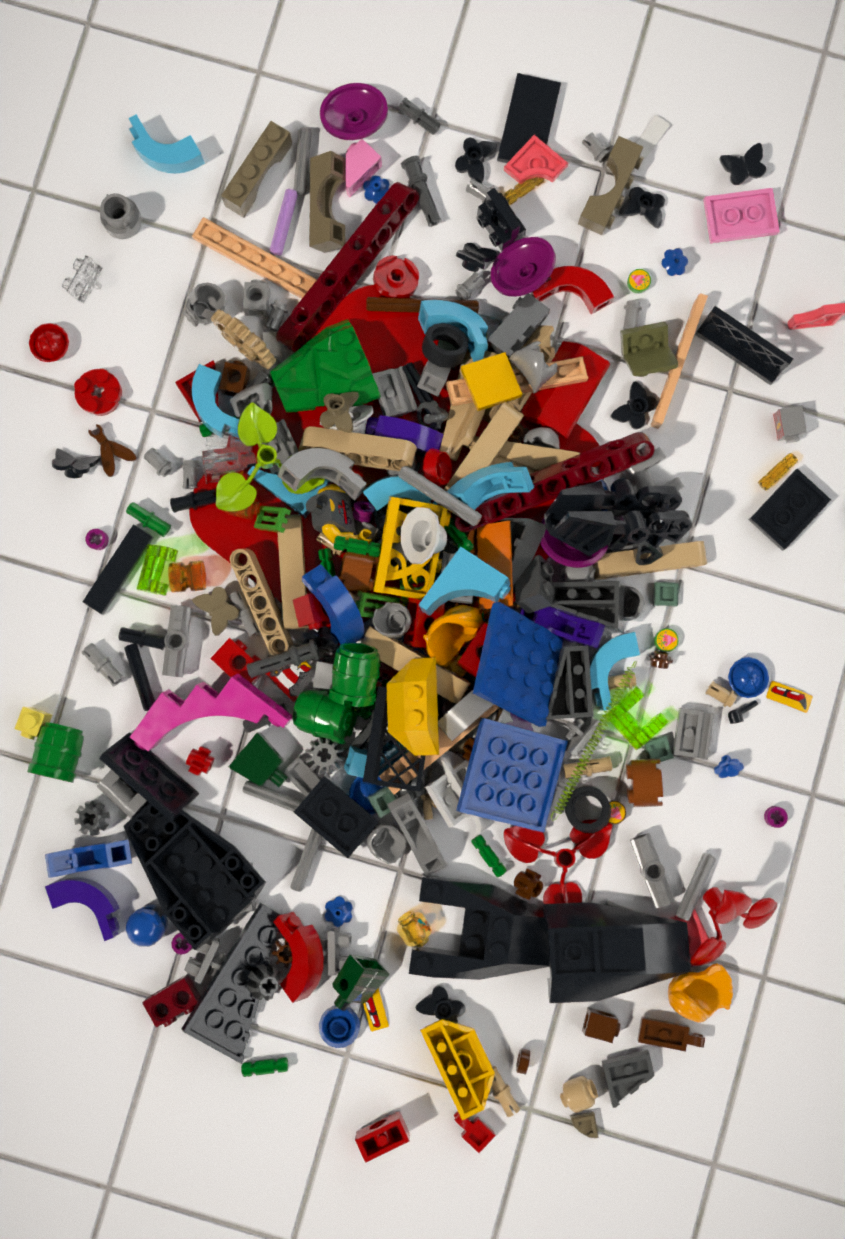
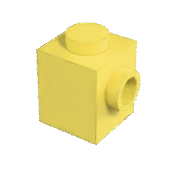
[14,706,53,740]

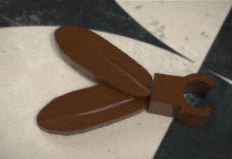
[88,424,137,477]

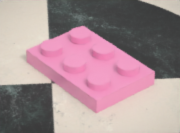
[703,188,780,244]

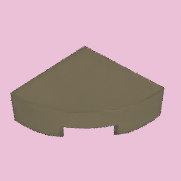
[570,1111,599,1138]

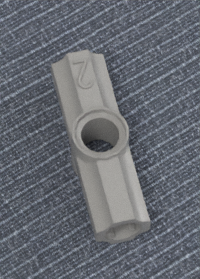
[162,605,192,678]
[630,833,675,909]

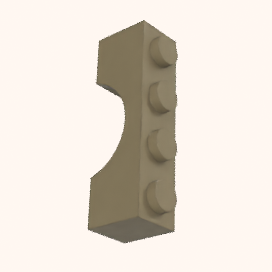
[221,121,293,218]
[578,136,644,235]
[309,151,346,253]

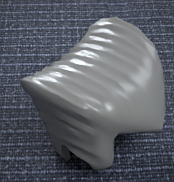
[509,341,558,393]
[230,383,273,419]

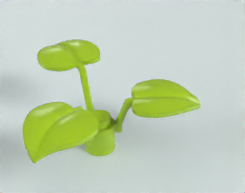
[216,402,325,512]

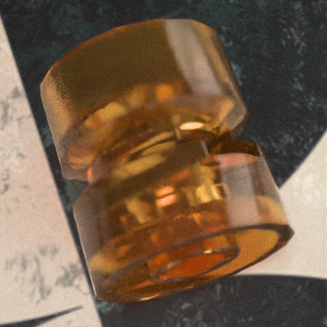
[168,560,206,593]

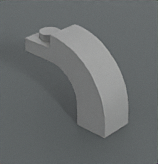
[278,448,367,500]
[438,690,494,741]
[387,793,447,877]

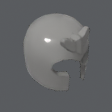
[182,282,227,327]

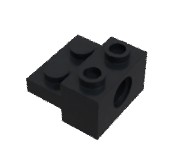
[476,188,526,252]

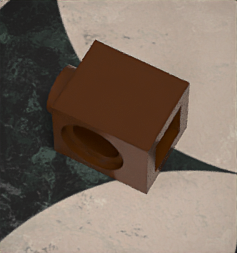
[219,360,251,397]
[582,1007,621,1043]

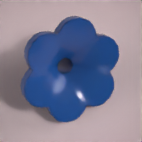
[363,175,390,204]
[662,248,688,276]
[713,755,744,778]
[325,896,353,927]

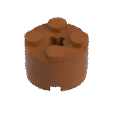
[338,552,379,593]
[626,759,663,807]

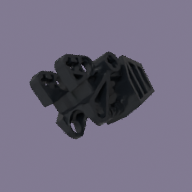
[544,478,692,565]

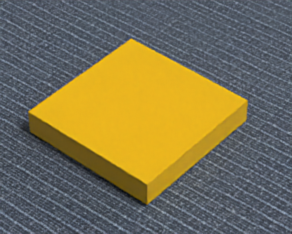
[461,352,522,412]

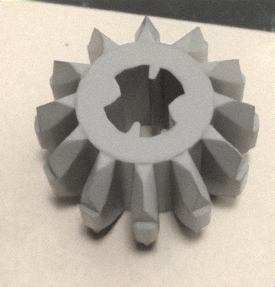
[305,737,345,775]

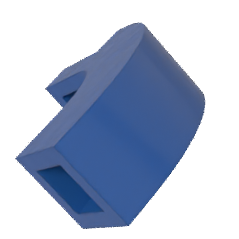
[302,564,364,644]
[45,840,132,878]

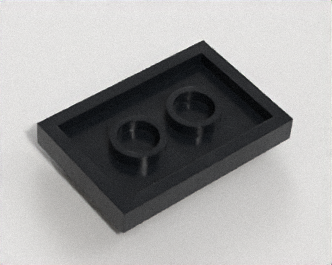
[748,469,831,551]
[294,775,379,858]

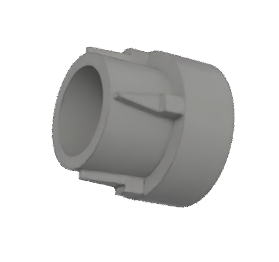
[100,193,142,239]

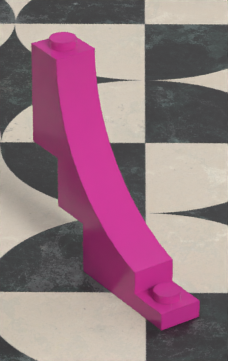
[130,674,293,751]

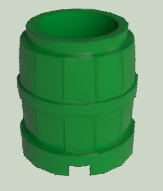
[329,643,380,707]
[293,689,358,744]
[27,722,84,783]

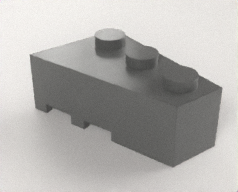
[487,294,550,363]
[494,518,546,594]
[550,581,624,633]
[546,645,593,720]

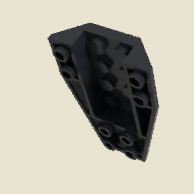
[123,802,266,950]
[543,902,691,1003]

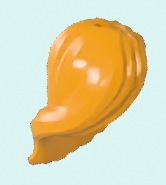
[423,605,484,667]
[668,963,733,1023]

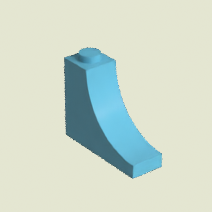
[248,466,333,518]
[419,547,510,616]

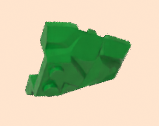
[270,319,381,413]

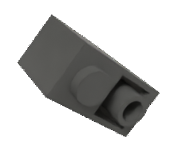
[515,555,554,614]

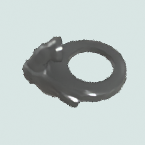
[417,401,449,431]

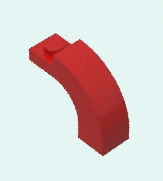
[531,266,614,315]
[274,912,324,1003]

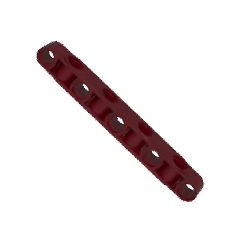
[276,182,419,352]
[452,432,655,532]

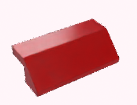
[521,341,610,439]

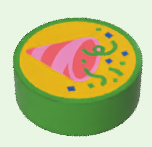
[627,269,651,294]
[654,628,679,652]

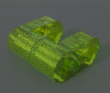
[136,544,178,596]
[605,686,669,750]

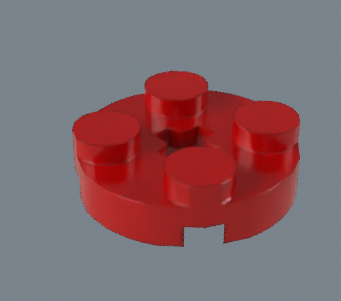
[373,255,419,298]
[74,369,122,416]

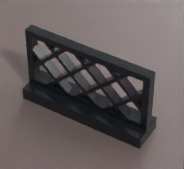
[695,306,794,385]
[362,686,426,792]

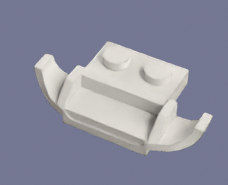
[425,751,490,835]

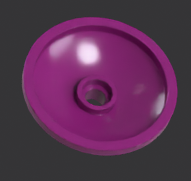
[320,83,388,140]
[490,237,556,297]
[540,518,608,568]

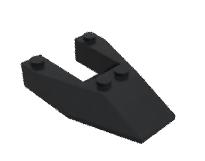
[409,874,549,980]

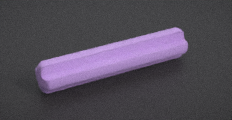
[270,189,298,256]

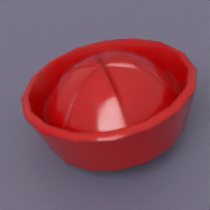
[29,323,69,362]
[423,448,452,487]

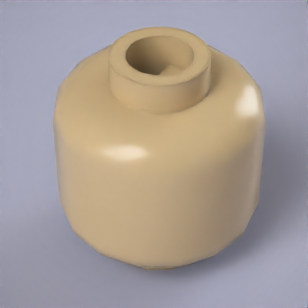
[560,1076,598,1113]

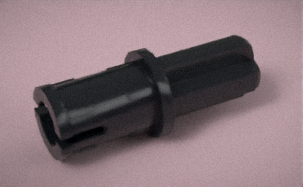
[170,490,216,513]
[118,627,165,650]

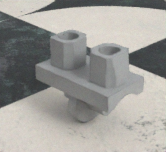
[565,717,606,760]
[320,928,352,976]
[184,937,225,984]

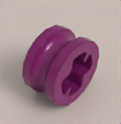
[353,501,375,522]
[85,529,109,550]
[764,806,788,828]
[171,932,193,955]

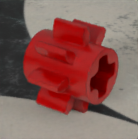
[185,746,215,776]

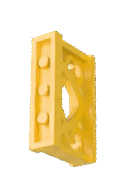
[373,496,451,599]

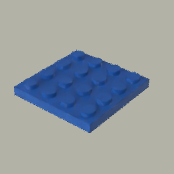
[473,602,564,727]
[456,717,568,833]

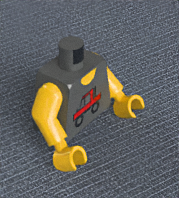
[306,484,372,544]

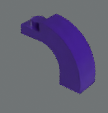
[365,415,444,457]
[520,606,605,648]
[45,877,120,941]

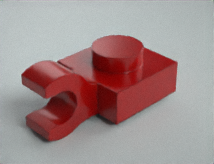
[453,1111,496,1153]

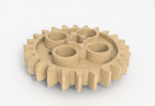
[211,309,276,370]

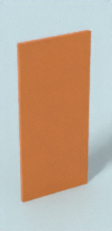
[477,521,513,610]

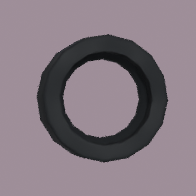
[422,323,468,368]
[565,786,611,833]

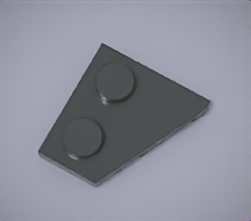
[601,1049,655,1108]

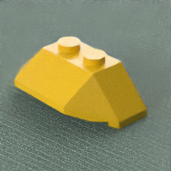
[387,658,439,756]
[420,1019,495,1120]

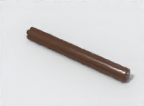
[366,297,479,314]

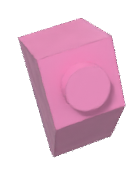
[346,139,382,197]

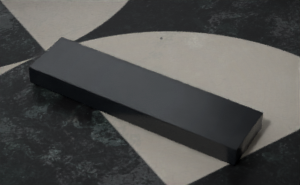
[82,524,154,615]

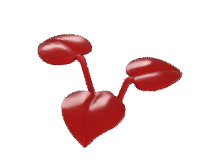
[503,819,612,904]
[690,887,778,966]

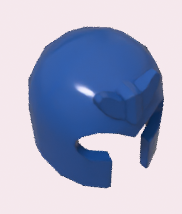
[126,905,168,947]

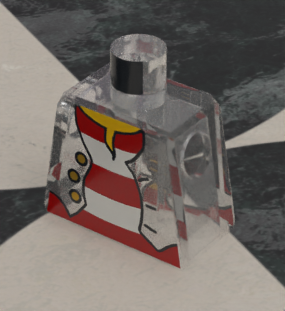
[202,447,256,484]
[265,651,321,703]

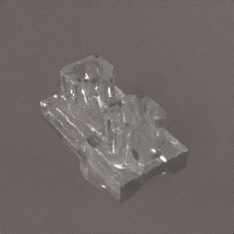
[62,255,103,304]

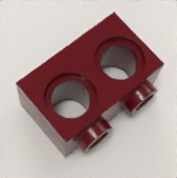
[142,974,201,1028]

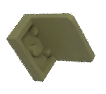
[620,321,678,377]

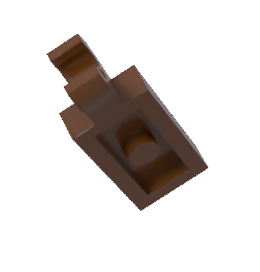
[637,1016,705,1052]

